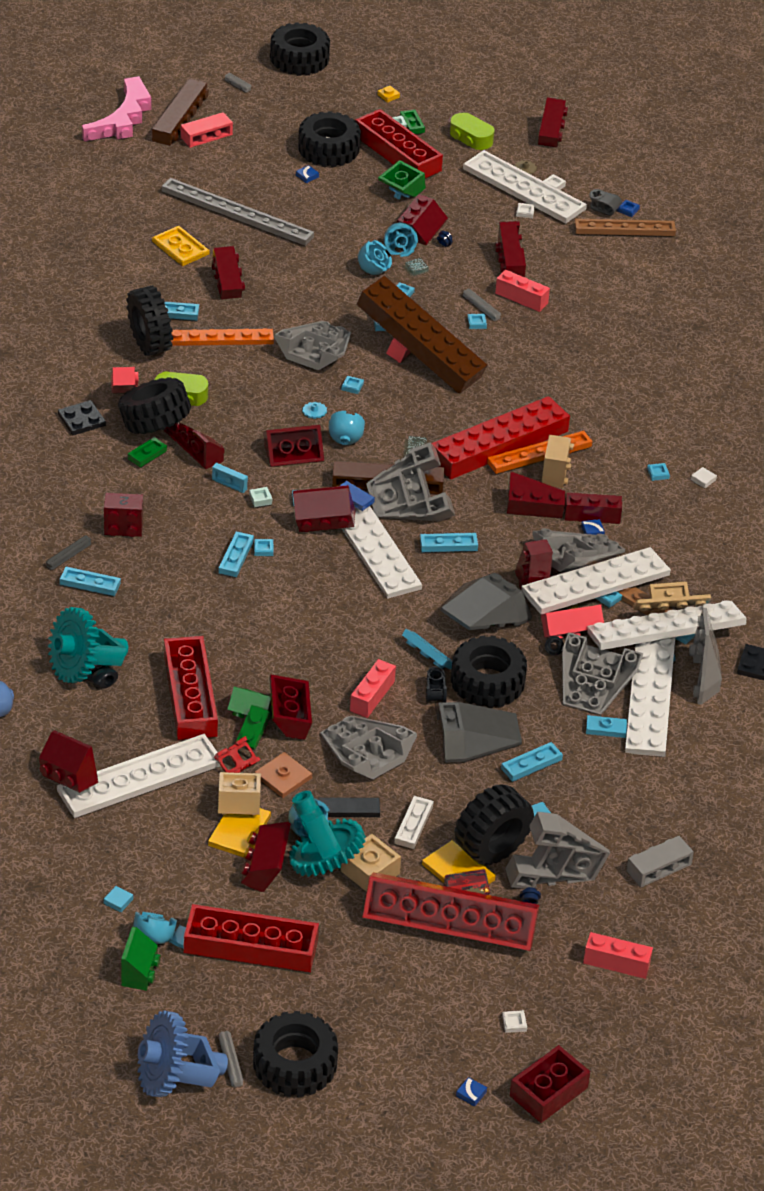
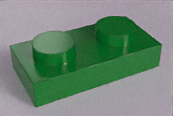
[400,109,425,134]
[128,437,167,468]
[236,705,271,750]

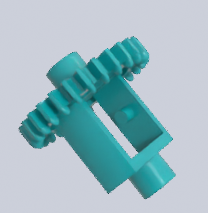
[48,607,128,683]
[289,790,366,877]

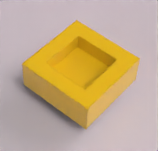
[377,86,400,102]

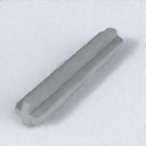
[463,288,501,321]
[219,1031,243,1088]

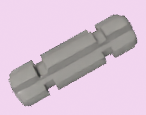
[225,73,251,93]

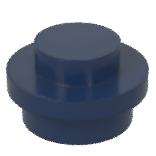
[437,231,453,247]
[520,887,541,904]

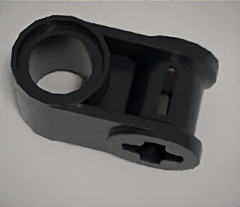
[426,667,447,703]

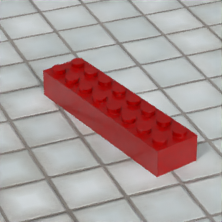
[431,396,570,480]
[362,872,540,951]

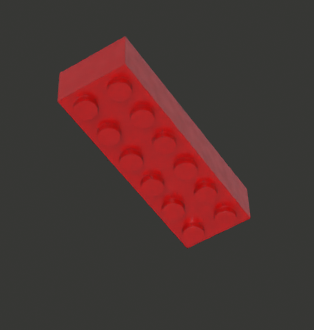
[355,109,443,178]
[164,636,218,740]
[184,904,319,973]

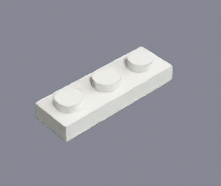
[394,796,434,849]

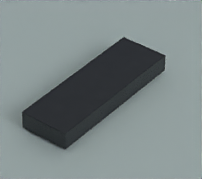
[318,798,380,817]

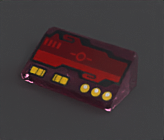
[444,869,490,895]

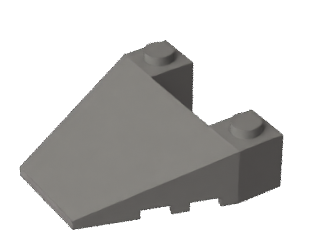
[366,442,455,521]
[505,812,610,889]

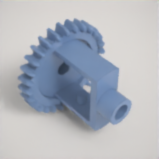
[138,1010,228,1097]

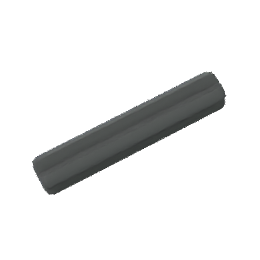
[46,535,91,570]

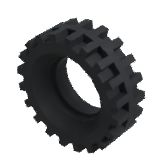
[126,285,173,356]

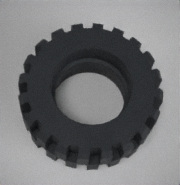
[270,22,330,76]
[298,111,361,167]
[118,377,191,434]
[451,635,527,708]
[454,784,534,865]
[253,1011,338,1097]

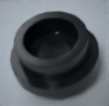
[544,636,564,656]

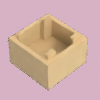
[542,435,574,488]
[218,772,261,816]
[341,834,401,892]

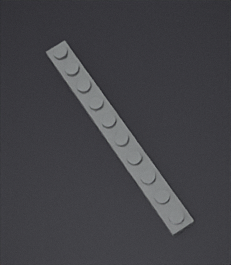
[162,178,314,246]

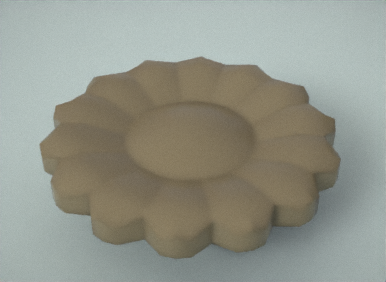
[515,160,537,175]

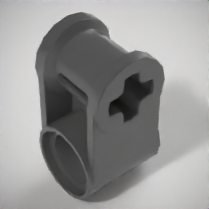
[589,189,622,216]

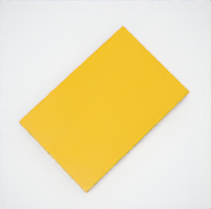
[152,226,210,266]
[208,808,271,858]
[422,840,496,890]

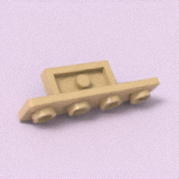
[633,582,711,611]

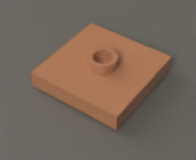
[255,752,312,798]

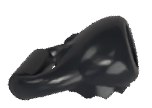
[86,665,118,689]

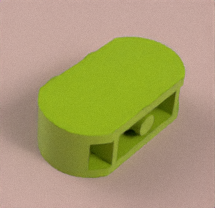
[450,113,494,150]
[155,372,208,406]

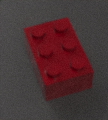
[510,1045,591,1123]

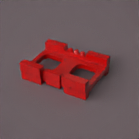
[214,736,261,773]

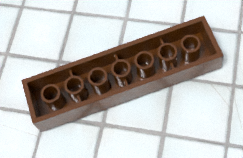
[356,276,487,394]

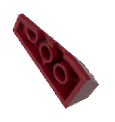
[164,422,225,469]

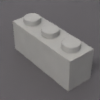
[627,836,694,887]

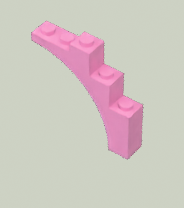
[82,76,151,141]

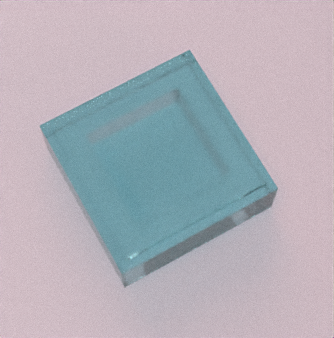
[405,258,429,276]

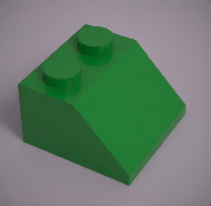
[378,160,426,197]
[227,687,272,720]
[121,926,161,991]

